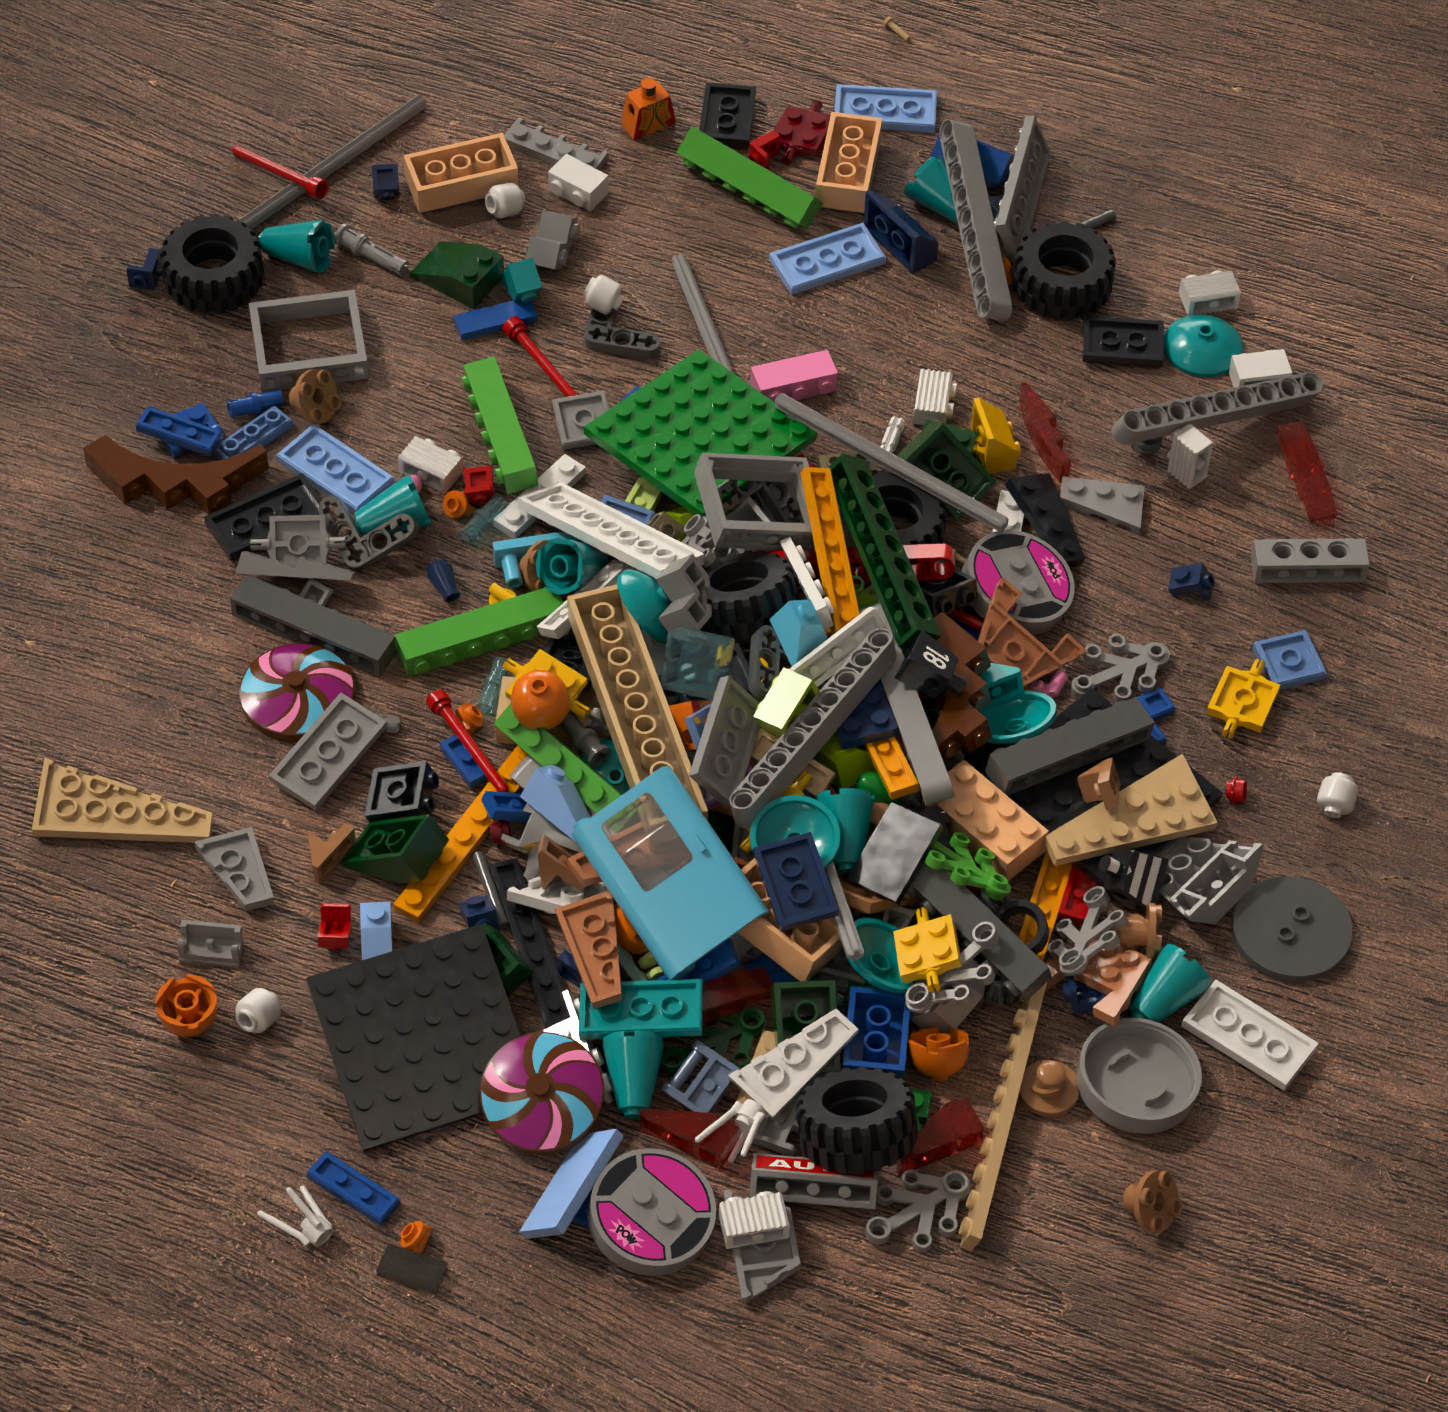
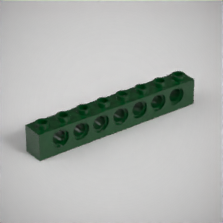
[828,453,941,649]

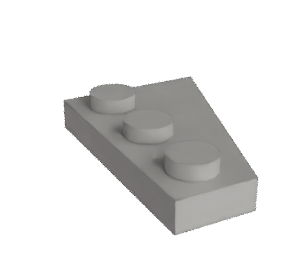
[1060,476,1145,535]
[194,827,275,911]

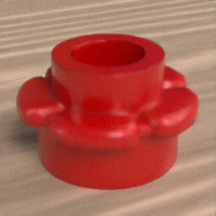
[1226,776,1247,805]

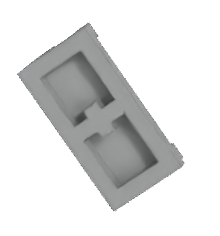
[177,920,244,969]

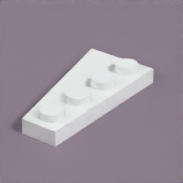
[728,1009,859,1120]

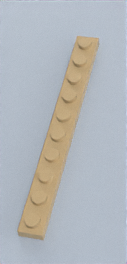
[959,982,1047,1252]

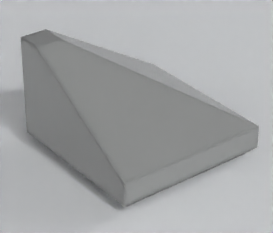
[300,578,334,607]

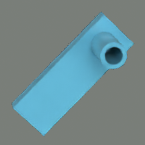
[493,531,577,589]

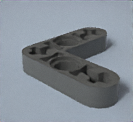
[585,308,660,359]
[717,480,804,523]
[318,496,419,570]
[748,625,792,700]

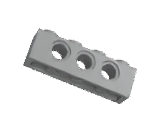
[1251,538,1369,583]

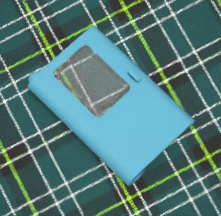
[572,766,770,980]

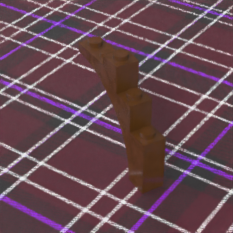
[83,435,269,515]
[906,612,992,775]

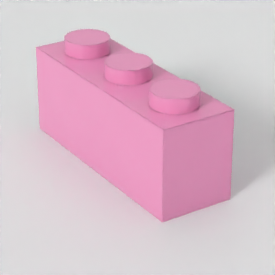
[750,350,838,402]

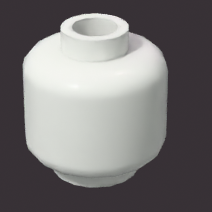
[485,182,525,219]
[583,275,624,315]
[1317,773,1359,818]
[235,988,281,1033]

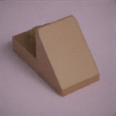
[1077,758,1121,810]
[308,823,356,884]
[537,835,586,891]

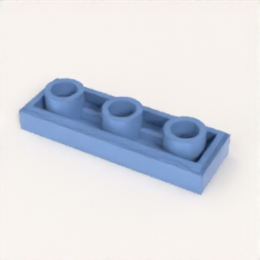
[213,405,293,460]

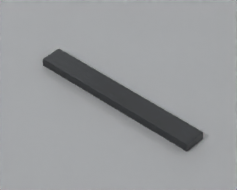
[489,858,571,1029]

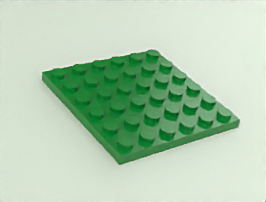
[584,349,817,517]

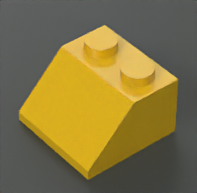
[970,398,1021,474]

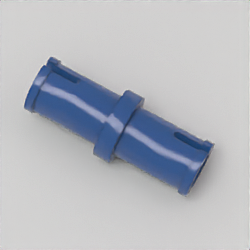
[227,389,284,418]

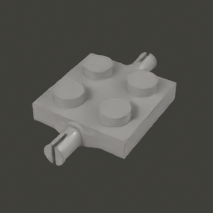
[250,515,347,566]

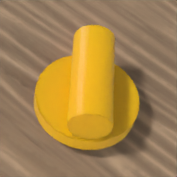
[489,583,516,605]

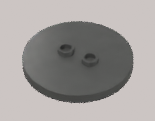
[1232,876,1353,982]

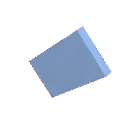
[835,84,937,133]
[769,223,886,295]
[276,423,395,513]
[519,1129,624,1239]

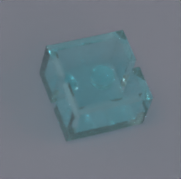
[660,626,735,700]

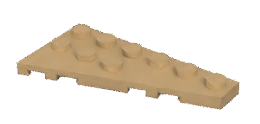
[1043,754,1218,866]
[32,758,213,843]

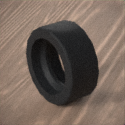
[994,899,1049,955]

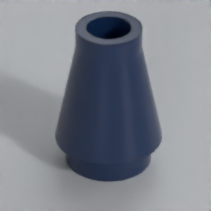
[427,559,460,603]

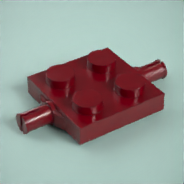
[774,100,831,165]

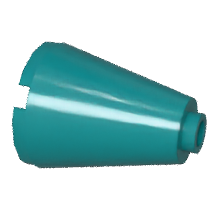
[904,155,958,225]
[259,220,335,273]
[353,474,432,536]
[536,538,608,594]
[815,788,875,874]
[1130,944,1211,1023]
[603,1030,664,1120]

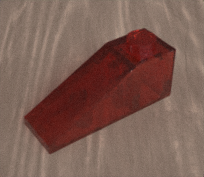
[896,1098,984,1177]
[639,1108,739,1171]

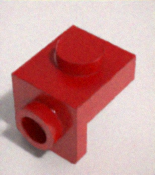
[748,130,780,170]
[464,465,495,505]
[318,903,352,950]

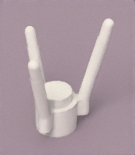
[695,1099,766,1163]
[257,1186,334,1247]

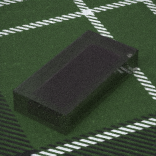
[376,1243,448,1295]

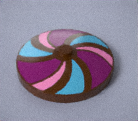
[239,643,355,742]
[480,1032,605,1155]

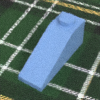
[520,765,591,842]
[360,901,393,960]

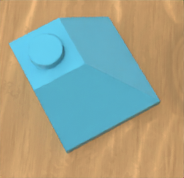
[770,599,828,666]

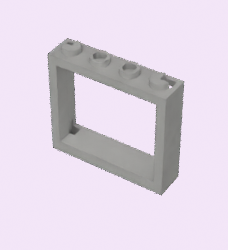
[249,290,369,392]
[694,453,815,551]

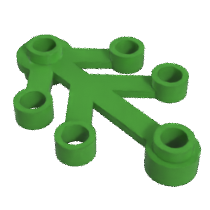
[925,832,1011,900]

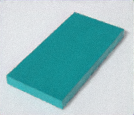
[578,979,703,1040]

